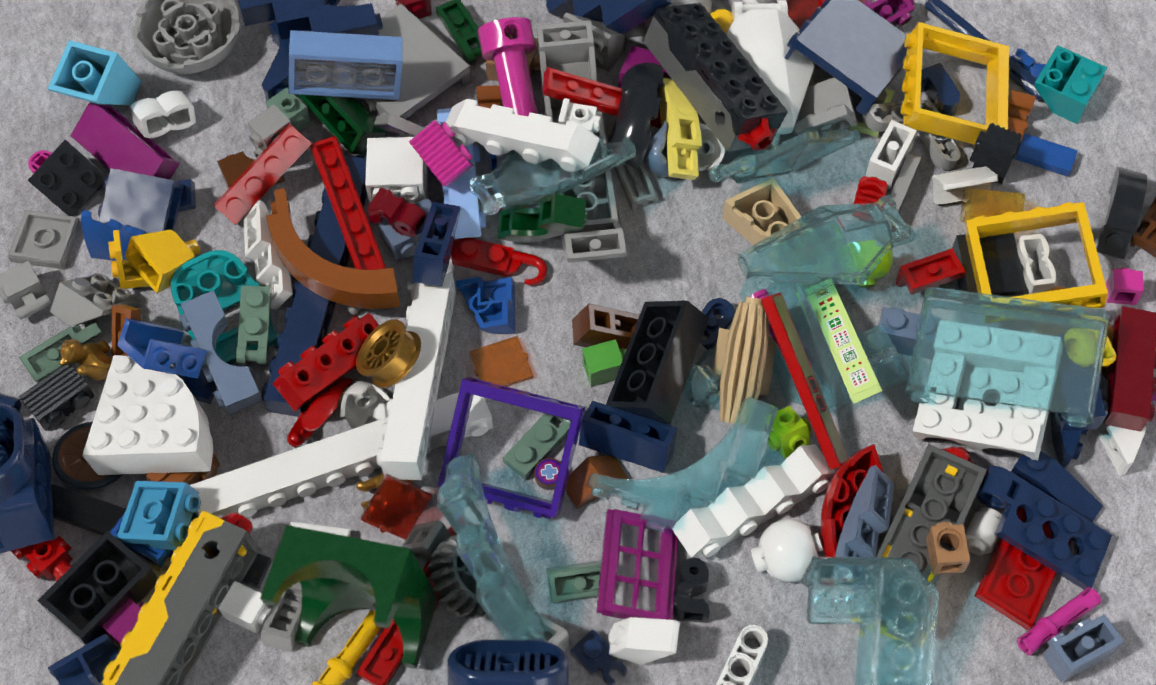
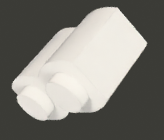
[130,91,196,138]
[1017,233,1056,295]

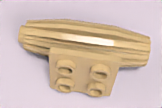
[710,297,777,425]

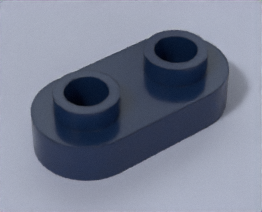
[700,298,734,350]

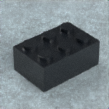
[37,531,158,645]

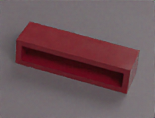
[1104,306,1156,432]

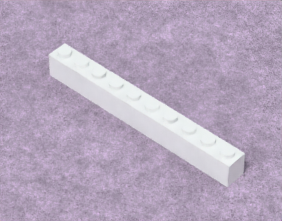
[190,392,493,518]

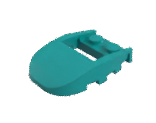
[171,250,278,365]

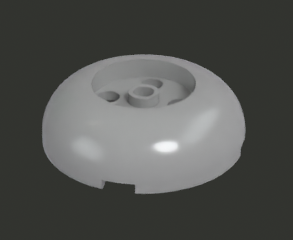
[133,0,240,74]

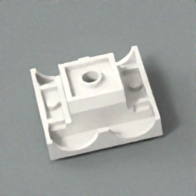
[912,321,1063,461]

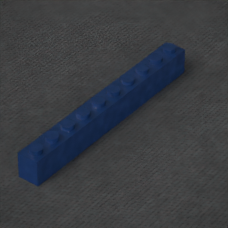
[262,155,367,417]

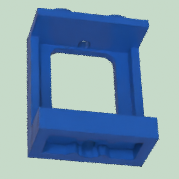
[117,318,207,379]

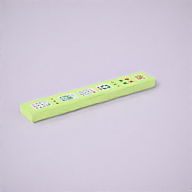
[806,278,882,404]

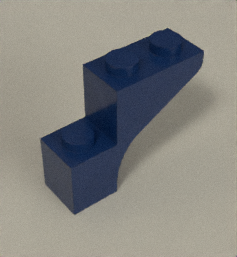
[262,20,290,101]

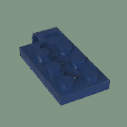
[976,466,1112,590]

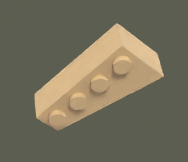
[722,178,835,291]

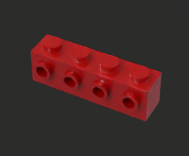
[273,313,379,412]

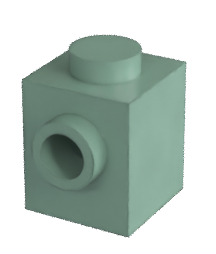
[265,87,311,132]

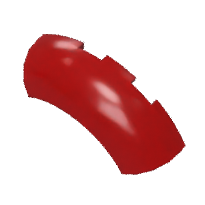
[820,444,884,561]

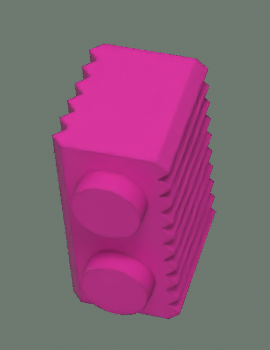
[409,120,474,187]

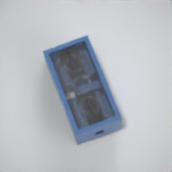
[289,30,403,100]

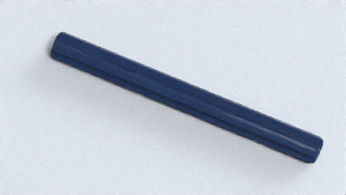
[925,0,1043,101]

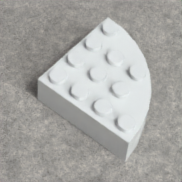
[82,355,213,475]

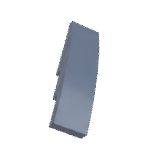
[832,465,894,590]

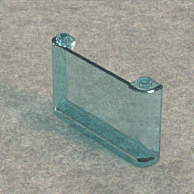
[905,287,1110,427]

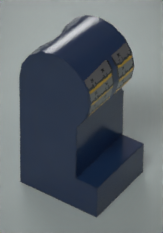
[921,63,961,116]

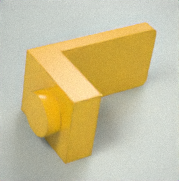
[108,230,150,289]

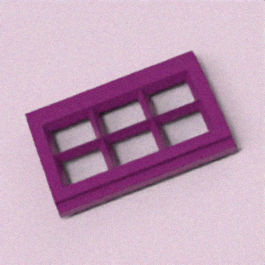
[596,509,678,620]

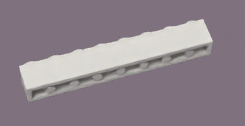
[377,273,456,480]

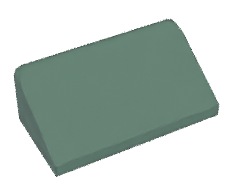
[546,560,601,603]

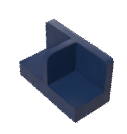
[48,634,119,685]

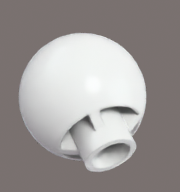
[751,519,824,582]

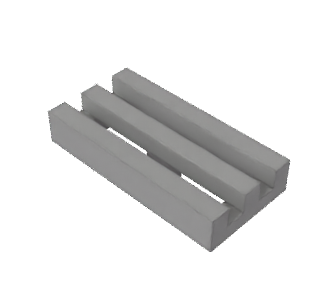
[614,160,658,210]

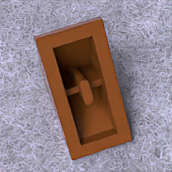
[565,455,629,509]

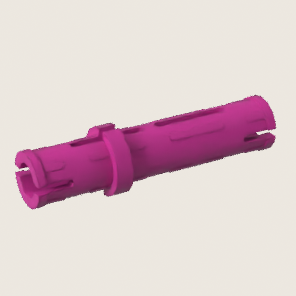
[1016,587,1102,656]

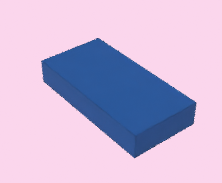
[1015,133,1078,177]

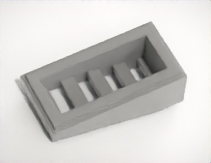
[261,584,302,652]

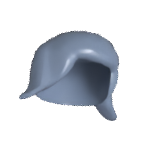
[644,121,669,177]

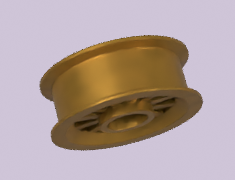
[356,319,421,388]

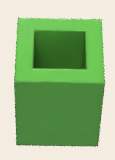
[582,339,626,387]

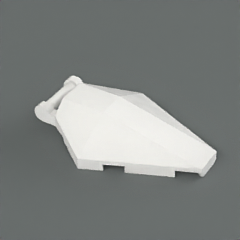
[726,0,816,134]

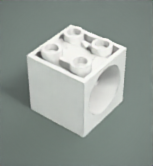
[365,137,428,204]

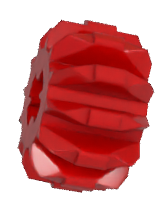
[851,176,887,224]

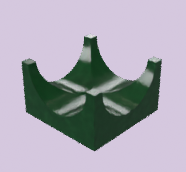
[260,525,438,669]

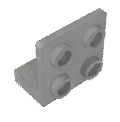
[794,77,858,143]

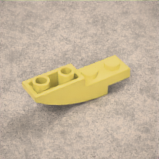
[659,78,702,180]

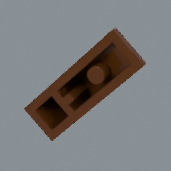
[572,303,640,349]

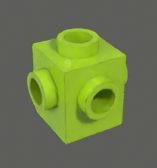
[763,405,812,459]

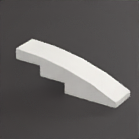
[244,200,293,310]

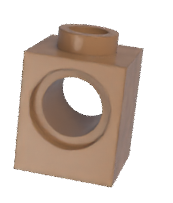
[926,522,970,575]

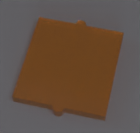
[469,336,533,387]

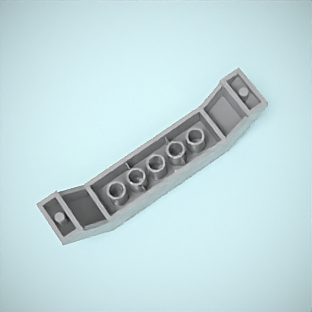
[536,20,627,263]

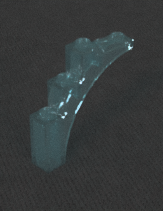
[586,397,778,532]
[437,452,544,641]

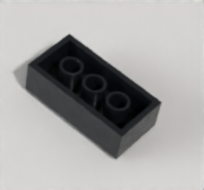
[606,300,709,425]

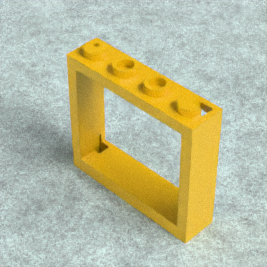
[901,22,1009,145]
[965,202,1108,325]

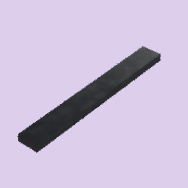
[52,484,272,589]

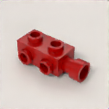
[11,536,73,581]

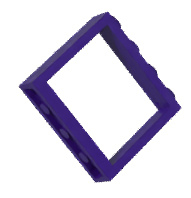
[437,377,585,519]

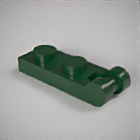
[435,0,482,65]

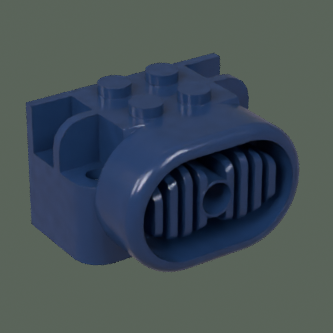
[0,404,54,553]
[447,639,569,685]

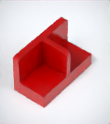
[895,248,966,296]

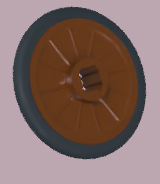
[52,421,123,490]

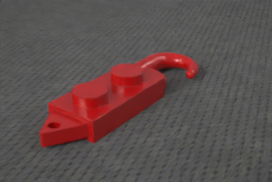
[450,237,548,285]

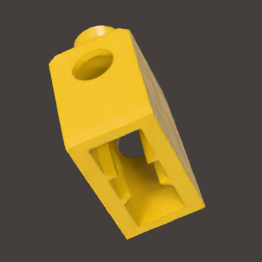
[125,230,200,293]

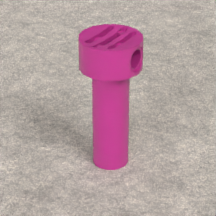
[478,17,538,117]

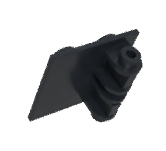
[27,139,107,216]

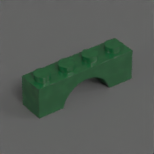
[498,193,587,244]

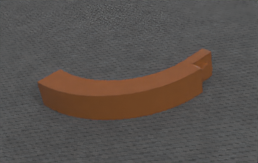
[266,188,400,309]

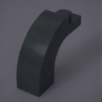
[1096,166,1147,259]

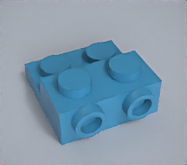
[117,481,201,550]

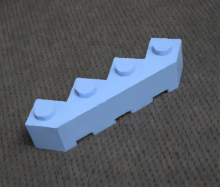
[437,108,486,239]

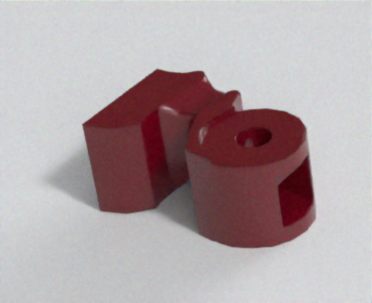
[368,187,427,237]

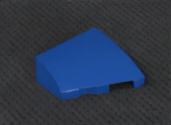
[81,210,146,261]
[456,277,515,334]

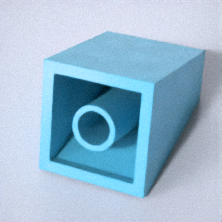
[48,40,142,105]

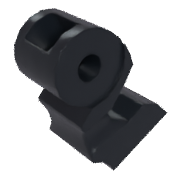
[673,558,710,623]

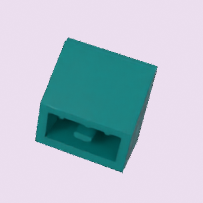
[1034,45,1108,124]

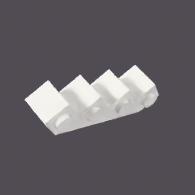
[446,99,600,173]
[671,444,836,558]

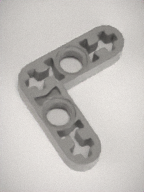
[864,100,961,170]

